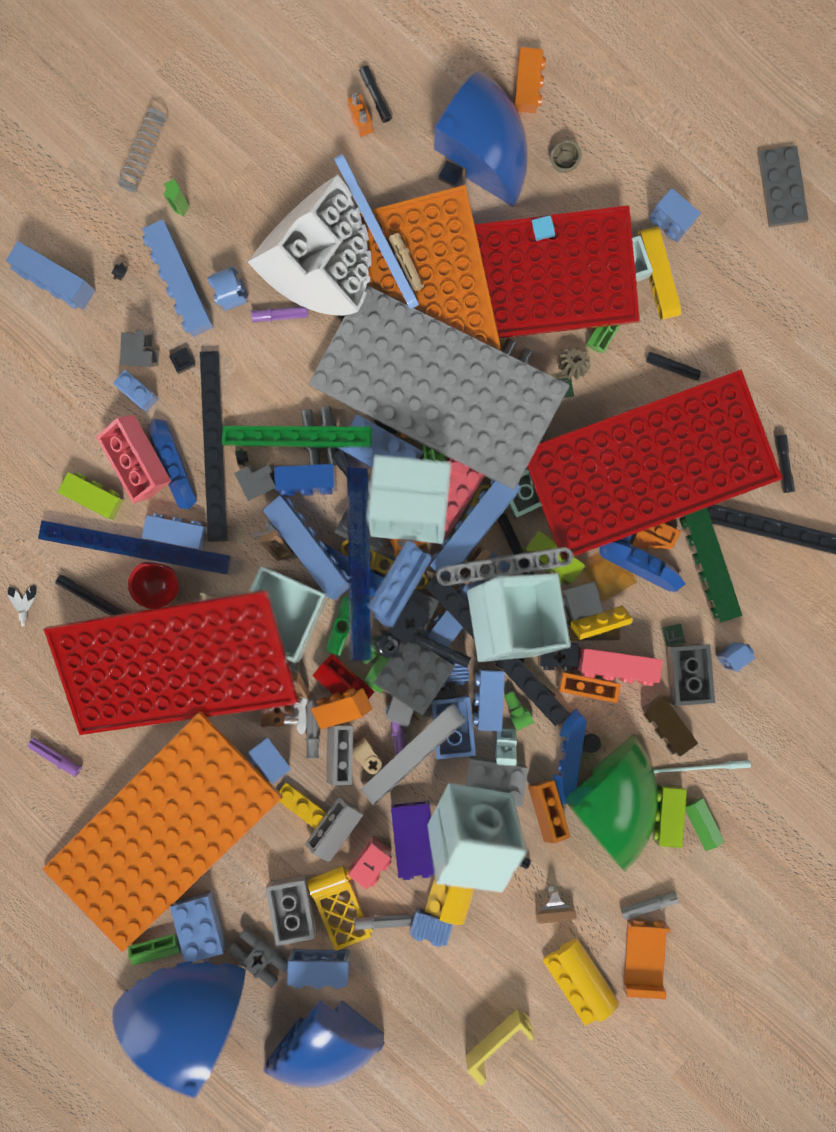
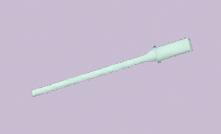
[654,760,751,773]

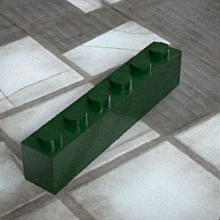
[679,507,743,623]

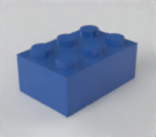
[274,464,337,497]

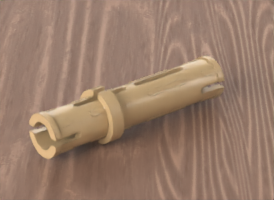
[389,233,424,292]

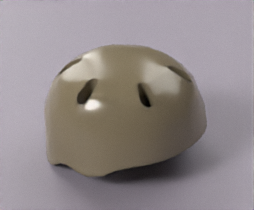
[550,140,582,173]

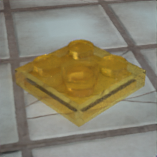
[584,558,637,601]

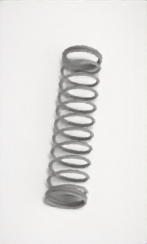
[117,108,168,193]

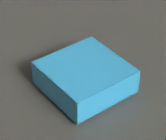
[532,215,555,241]

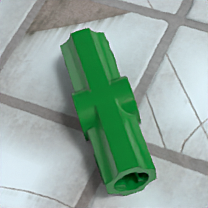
[325,596,360,656]

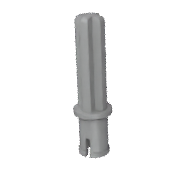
[305,700,320,758]
[621,891,679,920]
[354,914,412,931]

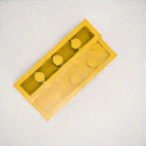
[424,875,475,925]
[542,938,619,1025]

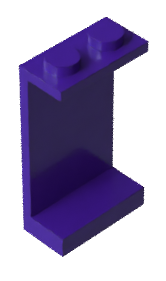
[391,801,435,880]

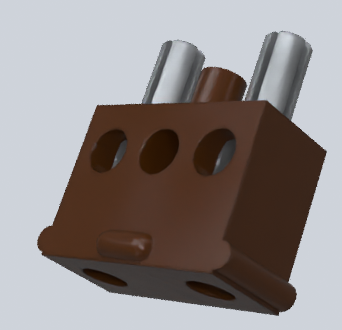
[261,699,300,728]

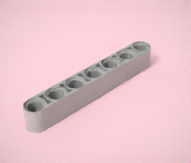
[436,547,573,585]
[361,704,467,805]

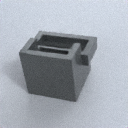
[120,330,159,367]
[234,463,275,501]
[562,582,604,620]

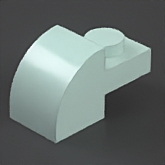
[495,728,517,766]

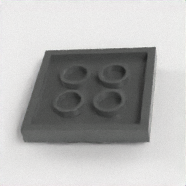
[374,640,455,716]

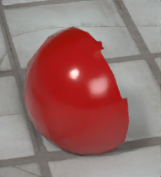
[128,562,179,609]

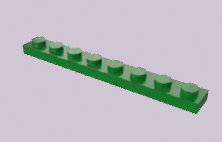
[222,426,373,448]

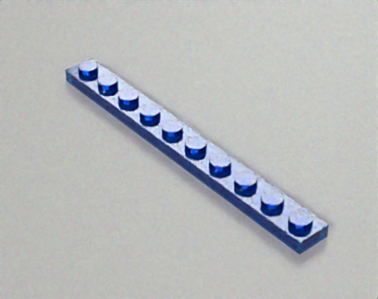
[347,467,372,661]
[38,520,231,574]

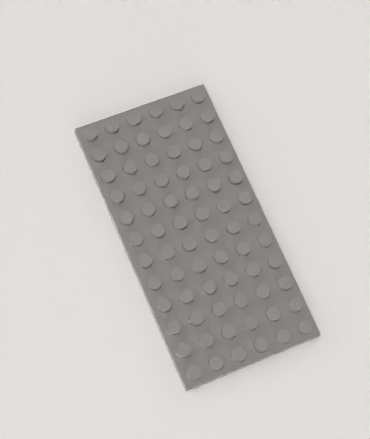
[308,285,569,490]

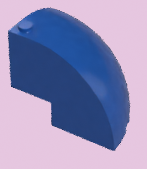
[434,70,528,207]
[112,961,246,1099]
[263,999,385,1088]

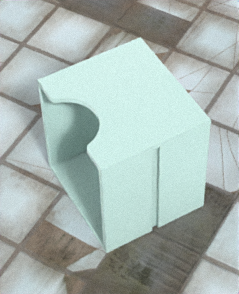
[367,456,451,544]
[250,567,328,663]
[467,574,570,662]
[427,783,527,892]

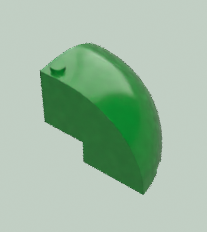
[564,734,658,872]

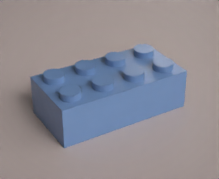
[6,241,95,310]
[338,414,424,469]

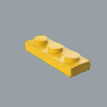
[571,605,633,640]
[279,782,328,829]

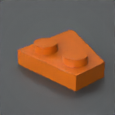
[631,523,681,549]

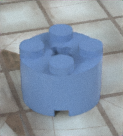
[208,266,249,311]

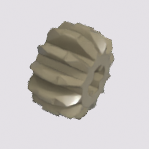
[558,346,590,380]

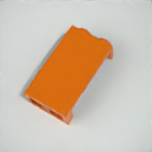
[624,919,670,1000]

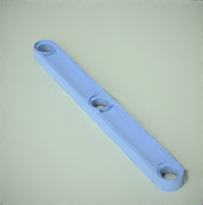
[334,153,419,309]

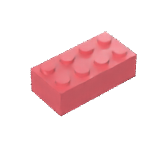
[96,414,171,504]
[444,459,485,541]
[576,647,663,686]

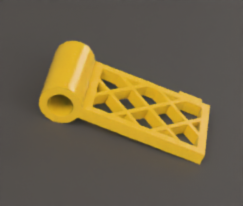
[307,866,374,951]

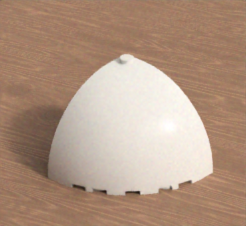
[248,175,371,315]

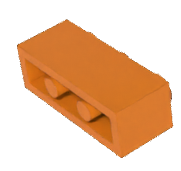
[514,47,546,113]
[557,671,621,703]
[311,688,373,729]
[528,780,571,844]

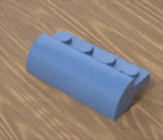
[368,540,432,627]

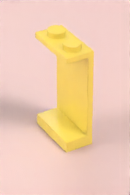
[466,1009,534,1086]

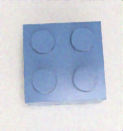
[649,188,701,242]
[247,738,291,784]

